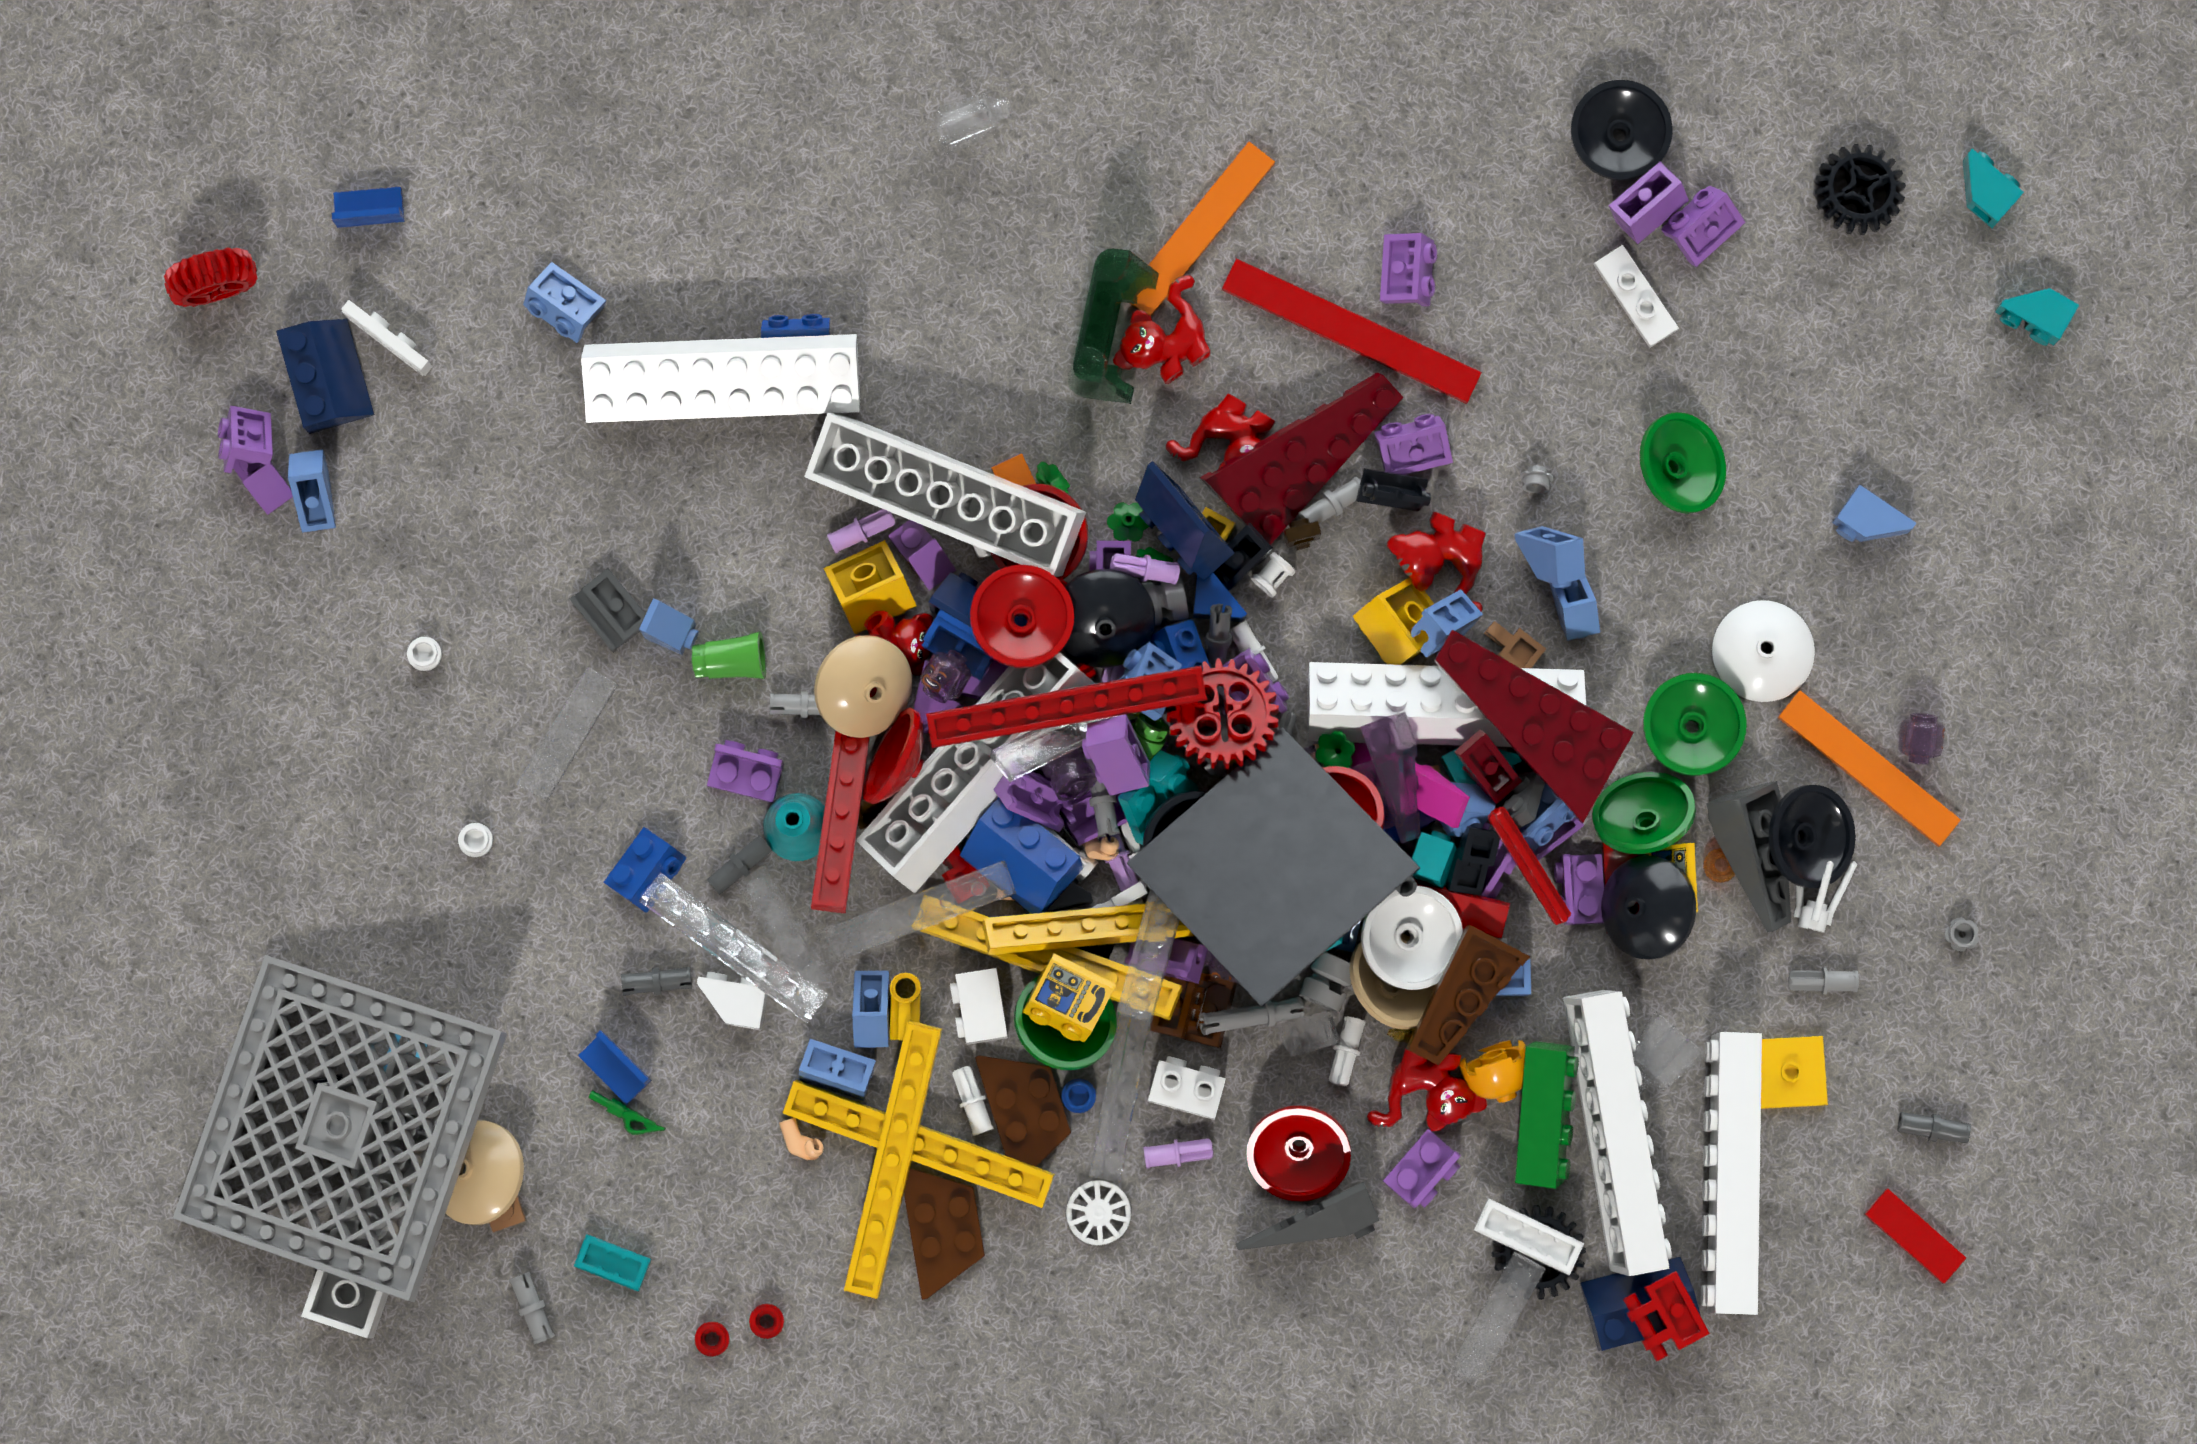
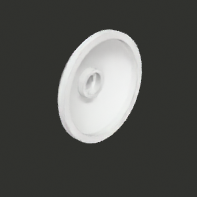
[1712,600,1815,702]
[1361,886,1463,990]

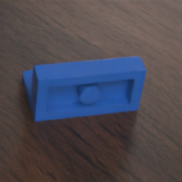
[331,187,405,228]
[578,1030,652,1105]

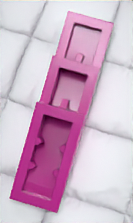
[1351,742,1470,828]

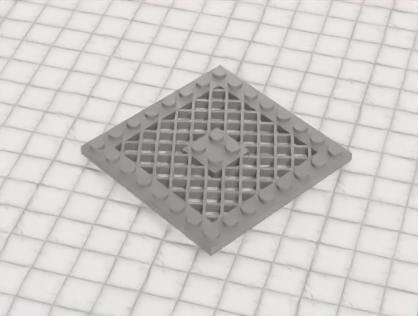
[173,955,507,1302]

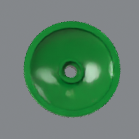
[1640,412,1726,514]
[1643,673,1747,776]
[1592,772,1696,854]
[1014,975,1117,1070]

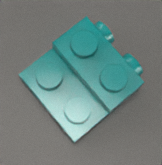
[1118,750,1199,845]

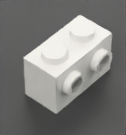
[950,968,1008,1045]
[1148,1056,1226,1120]

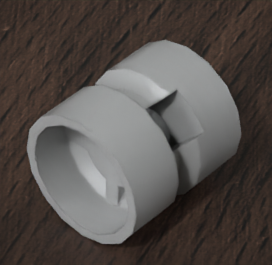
[1141,576,1189,626]
[1298,952,1352,1013]

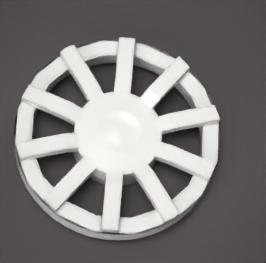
[1066,1180,1131,1246]

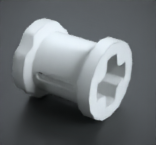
[1251,552,1295,598]

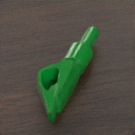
[588,1090,666,1135]

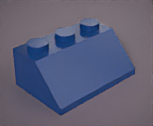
[960,797,1083,914]

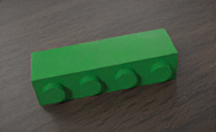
[1515,1041,1579,1189]

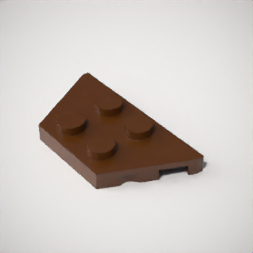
[975,1055,1071,1167]
[904,1168,985,1300]

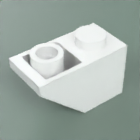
[697,972,768,1030]

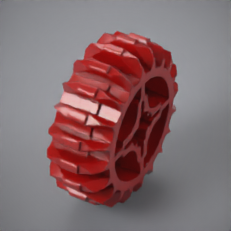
[164,247,258,307]

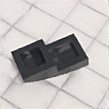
[1445,826,1500,896]

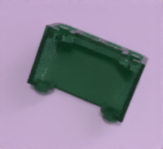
[1068,248,1159,404]

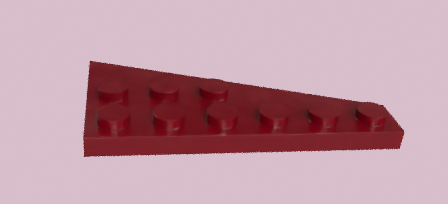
[1199,373,1403,545]
[1434,630,1634,823]

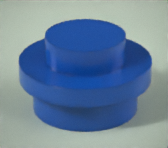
[1062,1079,1096,1113]

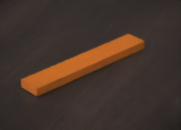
[1123,142,1275,316]
[1777,690,1961,847]

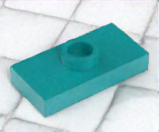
[573,1234,652,1292]

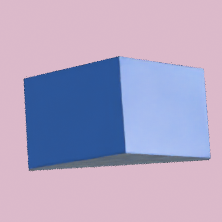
[1193,573,1247,622]

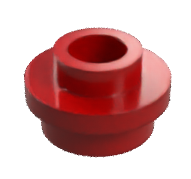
[749,1304,784,1339]
[695,1322,730,1357]

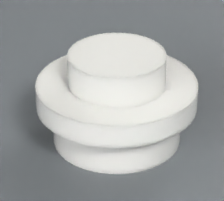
[407,637,442,671]
[458,823,493,857]

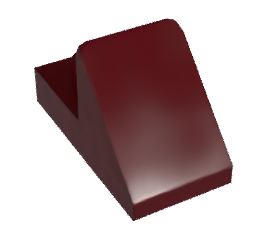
[1454,729,1522,804]

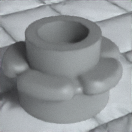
[1520,465,1553,494]
[1945,917,1979,952]

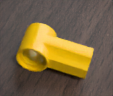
[889,972,922,1040]

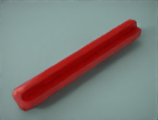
[1488,806,1571,925]

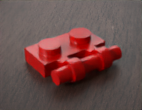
[1623,1271,1710,1362]

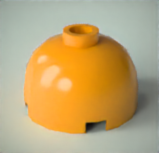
[1459,1040,1526,1103]

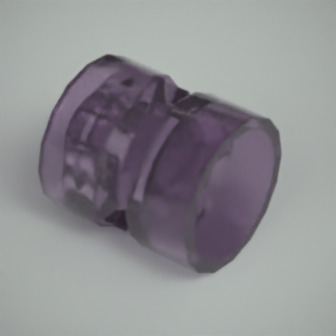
[1036,735,1097,801]

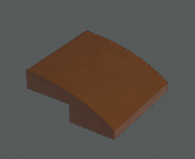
[1149,973,1237,1049]

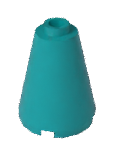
[763,793,825,861]

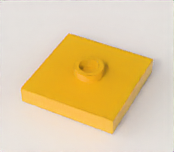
[1761,1036,1828,1109]

